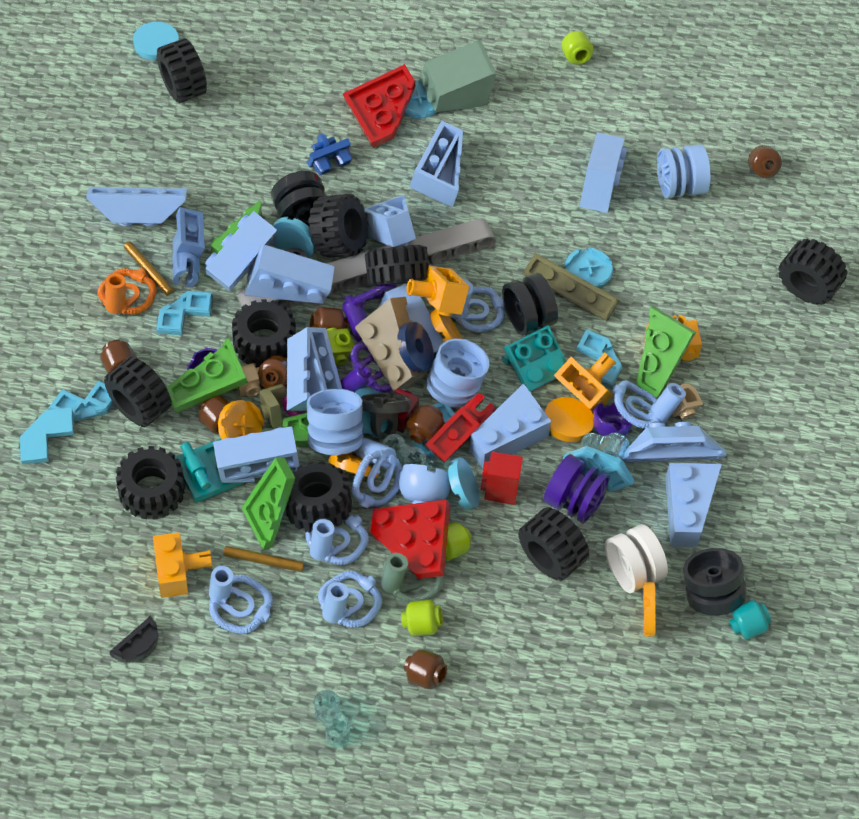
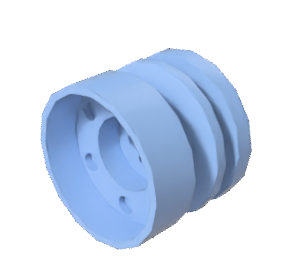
[657,144,711,198]
[426,338,490,408]
[307,389,363,455]

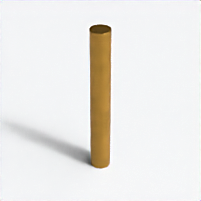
[124,241,174,296]
[223,546,305,572]

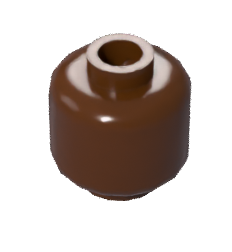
[748,145,782,178]
[310,307,348,330]
[100,339,137,373]
[258,355,287,389]
[199,396,229,435]
[406,404,445,444]
[404,650,447,689]

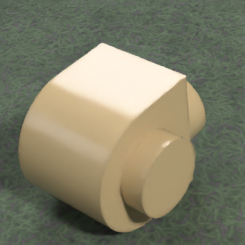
[237,363,261,397]
[672,383,703,420]

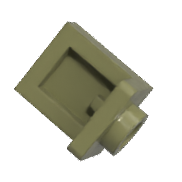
[259,384,287,428]

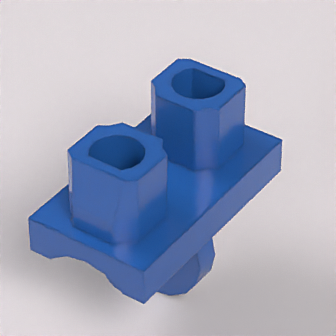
[307,133,352,175]

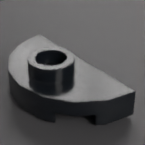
[109,615,159,663]

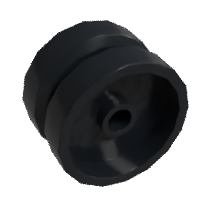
[271,171,328,228]
[502,273,558,336]
[683,548,747,616]

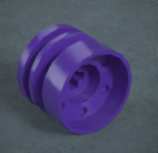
[543,454,610,524]

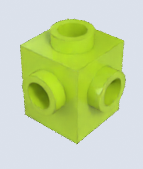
[327,328,354,366]

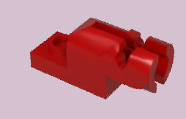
[425,393,496,463]

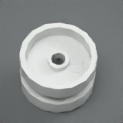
[604,524,668,593]

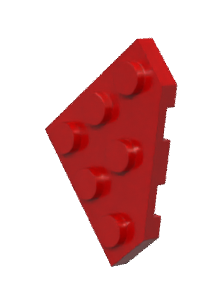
[343,64,416,148]
[370,500,451,579]

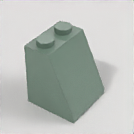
[419,40,497,112]

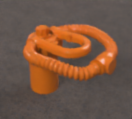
[97,268,157,315]

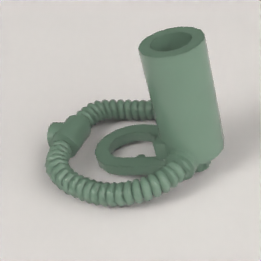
[381,553,444,603]

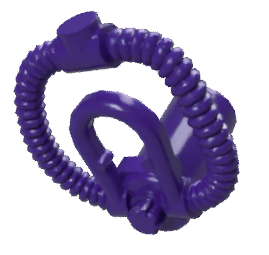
[342,284,397,342]
[340,342,393,393]

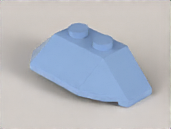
[87,187,187,226]
[619,422,726,463]

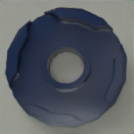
[397,322,434,373]

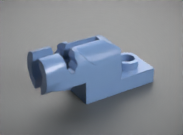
[172,207,205,287]

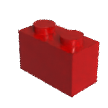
[480,452,523,505]

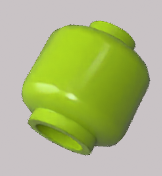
[561,31,594,65]
[446,522,471,561]
[401,599,443,637]

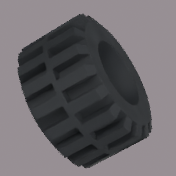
[157,38,207,103]
[309,194,369,258]
[778,239,848,305]
[365,245,429,286]
[232,299,296,368]
[104,357,172,427]
[116,446,185,519]
[285,462,352,532]
[518,507,589,581]

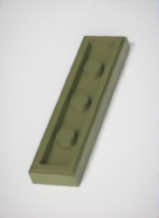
[522,253,619,322]

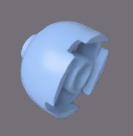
[399,464,451,504]

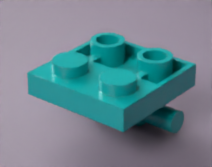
[502,325,567,392]
[175,439,244,504]

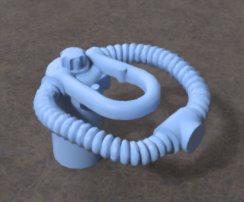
[450,280,505,333]
[611,380,686,429]
[351,438,402,508]
[305,515,369,565]
[209,566,273,634]
[318,570,383,628]

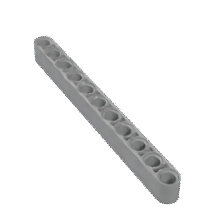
[237,218,497,309]

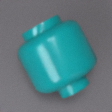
[729,600,772,640]

